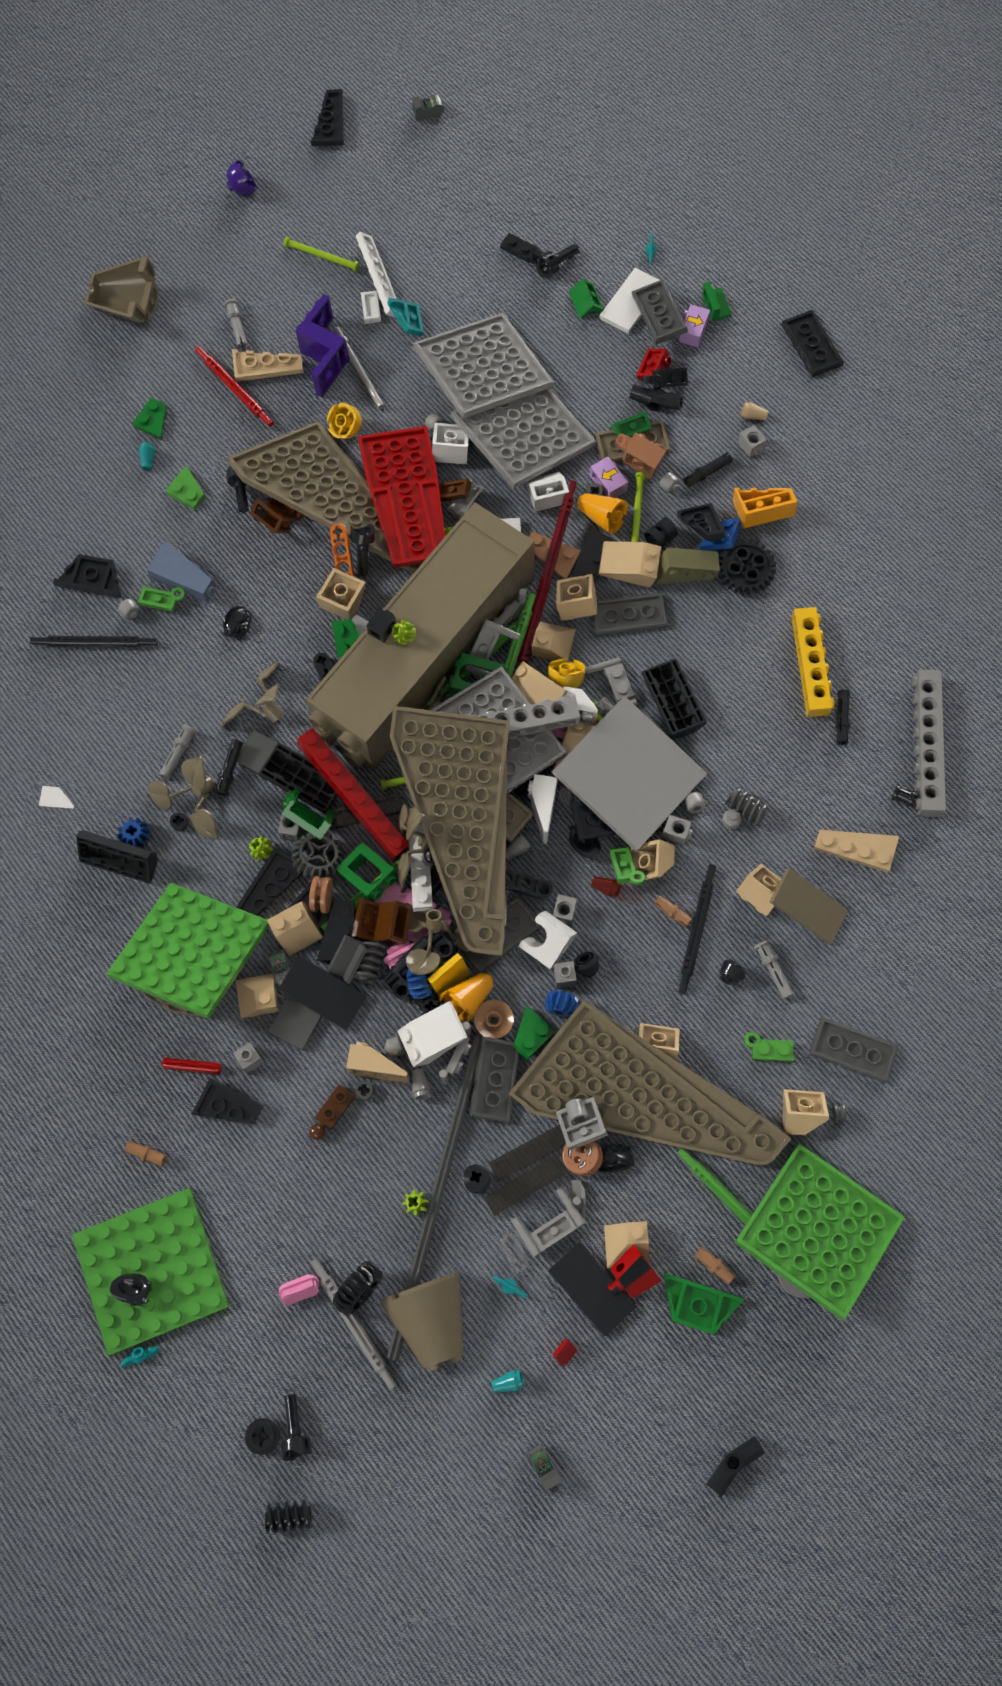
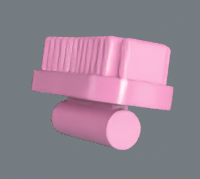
[384,939,417,970]
[279,1274,319,1306]

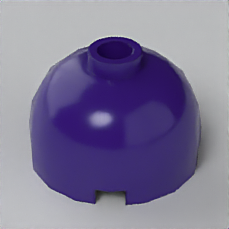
[226,159,257,196]

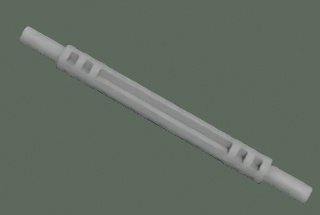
[310,1258,397,1390]

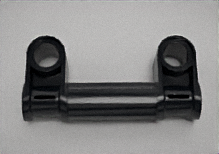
[379,929,459,1002]

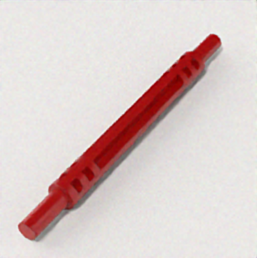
[195,346,274,427]

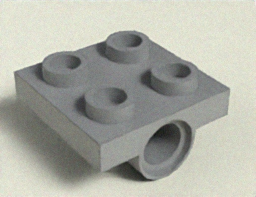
[556,1097,608,1150]

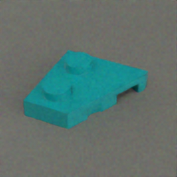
[387,298,424,336]

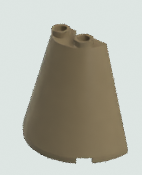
[84,256,159,322]
[379,1271,464,1371]

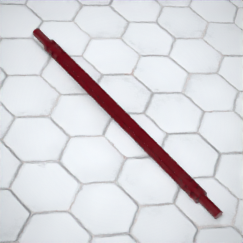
[517,480,577,668]

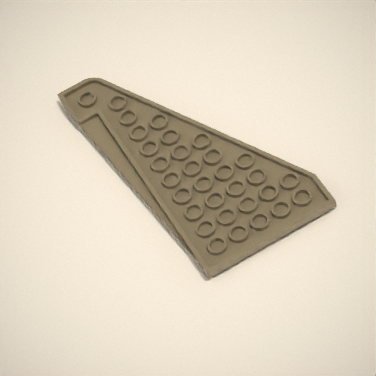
[228,421,421,574]
[390,706,510,956]
[509,999,791,1165]

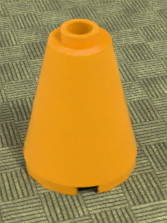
[577,493,628,534]
[439,973,493,1023]

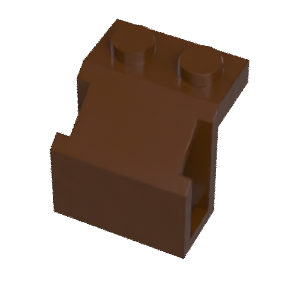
[250,498,304,534]
[352,898,412,945]

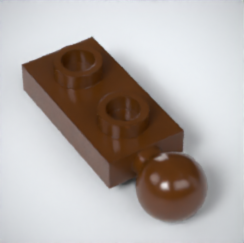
[439,478,471,502]
[309,1085,355,1140]

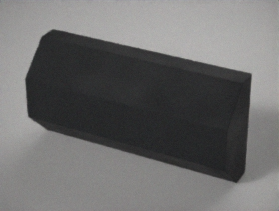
[642,658,707,738]
[258,742,337,813]
[76,831,157,884]

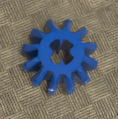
[117,817,150,847]
[406,969,433,999]
[545,990,579,1018]

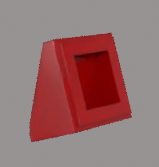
[552,1339,577,1366]

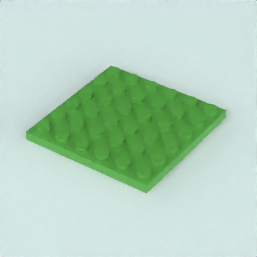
[106,883,270,1019]
[734,1143,905,1321]
[72,1188,230,1356]

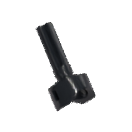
[536,244,580,277]
[226,466,249,514]
[350,524,375,576]
[281,1394,312,1461]

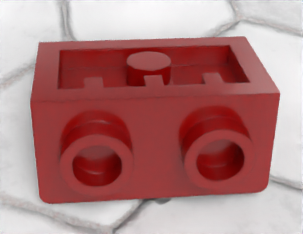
[636,348,672,380]

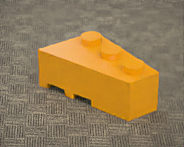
[733,488,797,528]

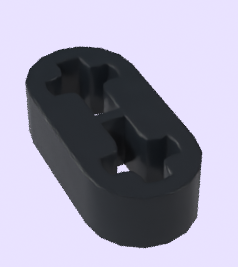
[313,653,333,681]

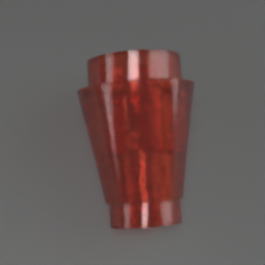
[591,876,621,898]

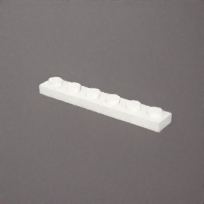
[356,232,397,318]
[409,808,433,912]

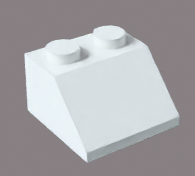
[432,423,469,464]

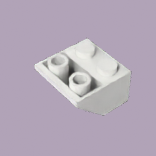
[526,472,569,512]
[559,686,598,726]

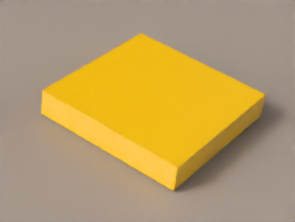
[428,953,471,997]

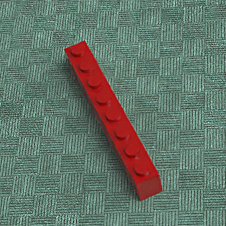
[297,727,410,861]

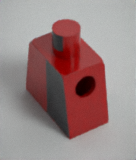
[607,1244,661,1298]

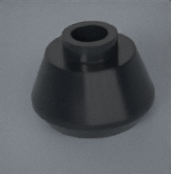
[574,952,599,977]
[719,959,745,985]

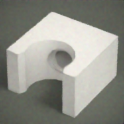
[518,911,577,969]

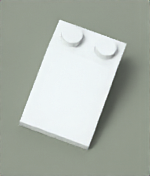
[528,774,557,844]
[397,1001,467,1067]

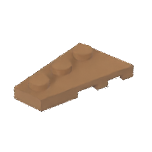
[529,531,581,580]

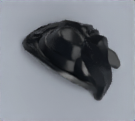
[223,606,252,641]
[569,826,601,858]
[598,1143,635,1173]
[110,1273,152,1306]

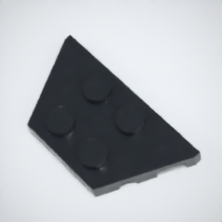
[53,554,121,598]

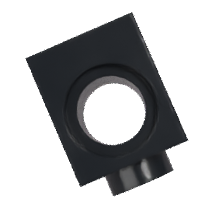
[366,608,396,643]

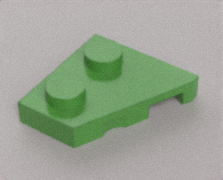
[166,466,205,510]

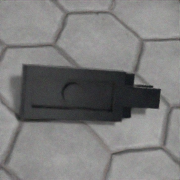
[500,233,544,263]
[643,368,688,388]

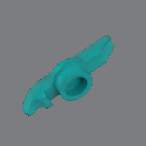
[645,233,657,264]
[491,1275,528,1299]
[121,1346,159,1368]

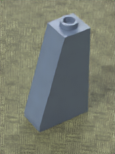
[147,541,215,602]

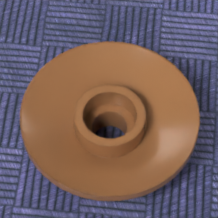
[474,1000,514,1039]

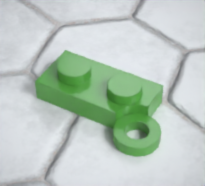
[138,586,185,613]
[610,847,645,885]
[744,1032,793,1062]

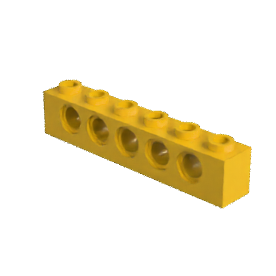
[791,607,834,717]

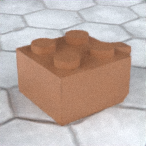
[615,432,666,480]

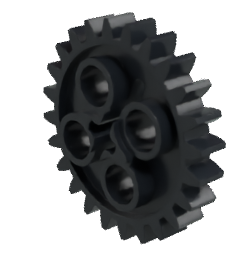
[719,539,776,595]

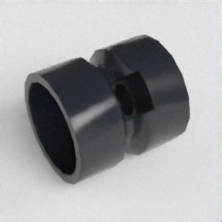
[644,517,678,548]

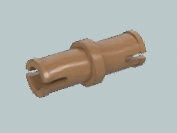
[653,895,692,928]
[125,1140,168,1167]
[694,1246,736,1285]

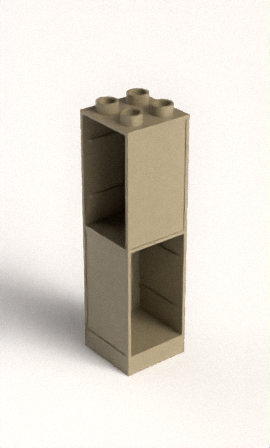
[306,502,535,771]

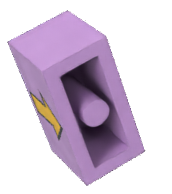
[679,304,710,348]
[590,457,628,498]

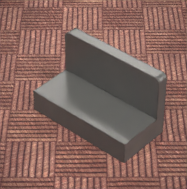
[328,935,367,984]

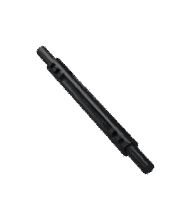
[30,636,158,647]
[678,864,716,995]

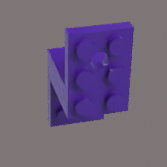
[296,294,349,398]

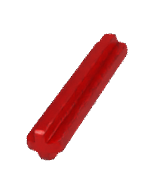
[162,1057,221,1074]

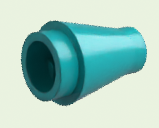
[138,442,156,470]
[491,1370,525,1393]

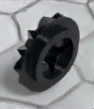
[245,1418,280,1455]

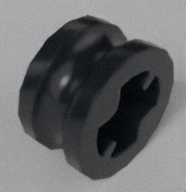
[170,813,189,832]

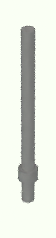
[334,327,384,410]

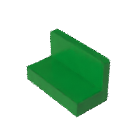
[569,279,604,319]
[702,282,731,321]
[610,412,652,438]

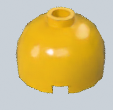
[327,403,362,439]
[548,659,585,688]

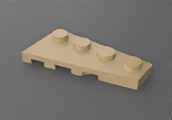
[232,349,304,382]
[813,830,899,873]

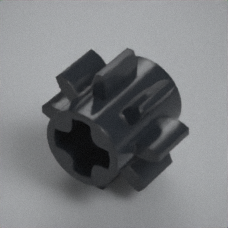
[418,996,441,1016]

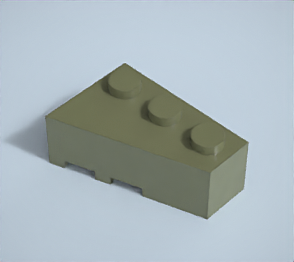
[655,547,720,585]

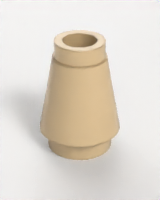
[741,401,768,421]

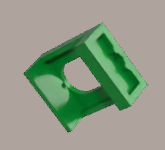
[449,653,506,693]
[336,842,397,902]

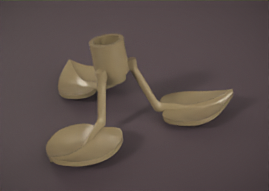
[222,661,284,729]
[147,756,219,839]
[396,804,429,888]
[406,902,470,975]

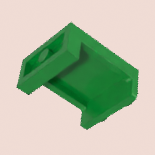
[282,787,335,840]

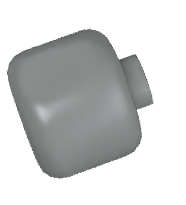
[425,413,444,433]
[659,472,679,493]
[118,599,139,619]
[684,792,705,813]
[722,809,742,830]
[384,1036,406,1058]

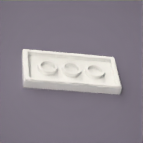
[600,268,659,334]

